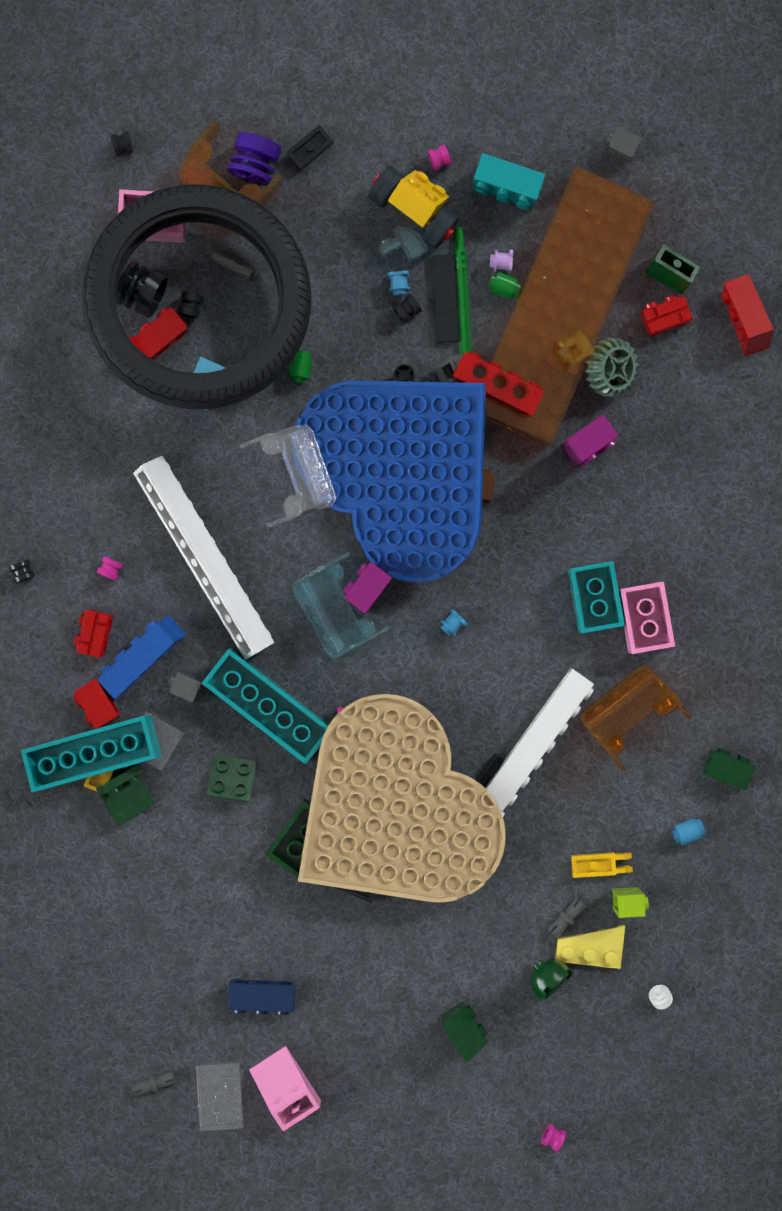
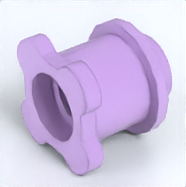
[490,249,513,274]

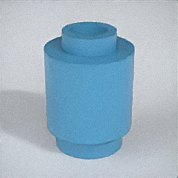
[672,818,706,846]

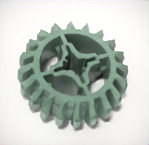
[585,338,639,397]

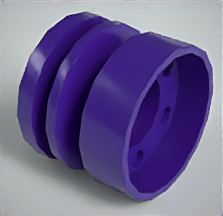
[227,132,282,186]

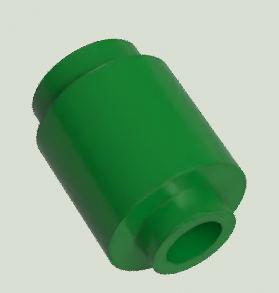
[488,272,522,299]
[288,350,312,383]

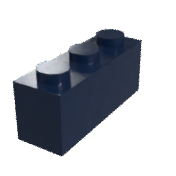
[228,979,295,1015]

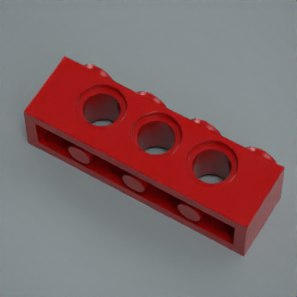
[451,351,544,417]

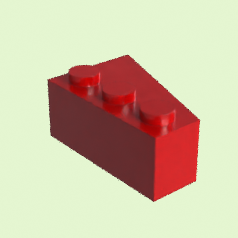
[720,274,774,357]

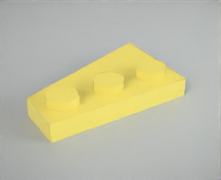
[555,925,625,969]

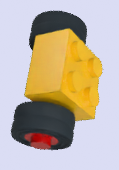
[368,166,459,249]

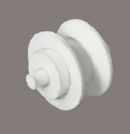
[649,985,673,1010]

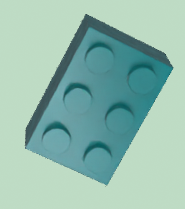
[472,153,545,210]
[567,561,625,634]

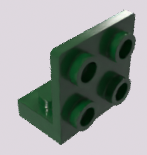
[96,764,155,826]

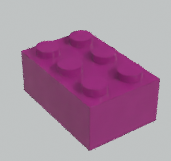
[560,414,618,467]
[343,562,392,614]

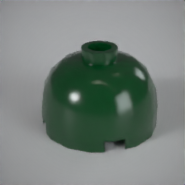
[530,959,573,1002]

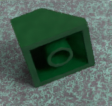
[441,1001,488,1063]

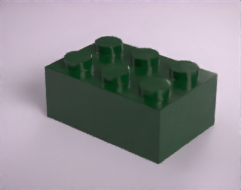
[265,798,311,878]

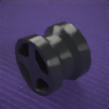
[111,131,134,157]
[8,560,35,584]

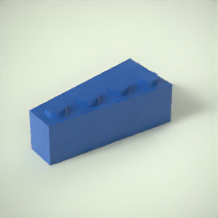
[97,616,187,699]

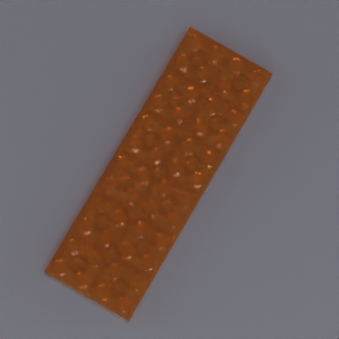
[485,166,655,446]

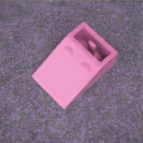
[249,1046,321,1131]

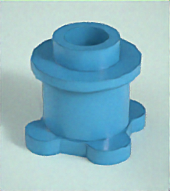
[387,270,410,296]
[440,609,468,637]

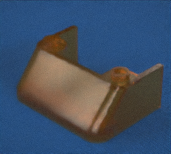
[179,119,283,206]
[581,666,692,772]

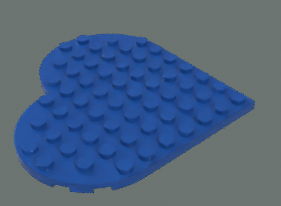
[292,381,486,582]

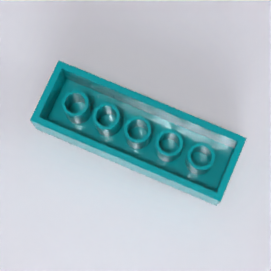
[202,648,329,764]
[21,715,163,793]

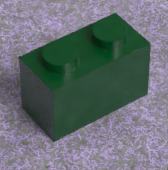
[645,244,700,294]
[702,747,755,790]

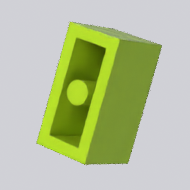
[612,887,649,918]

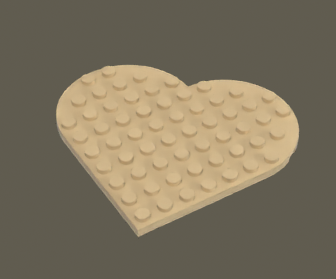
[298,694,505,902]

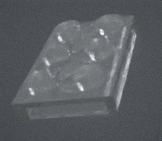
[196,1061,244,1131]

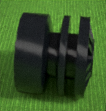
[116,261,168,319]

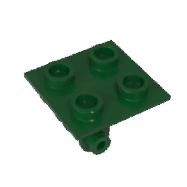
[206,755,256,802]

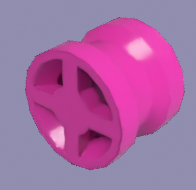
[428,144,452,171]
[97,556,124,581]
[541,1124,566,1152]

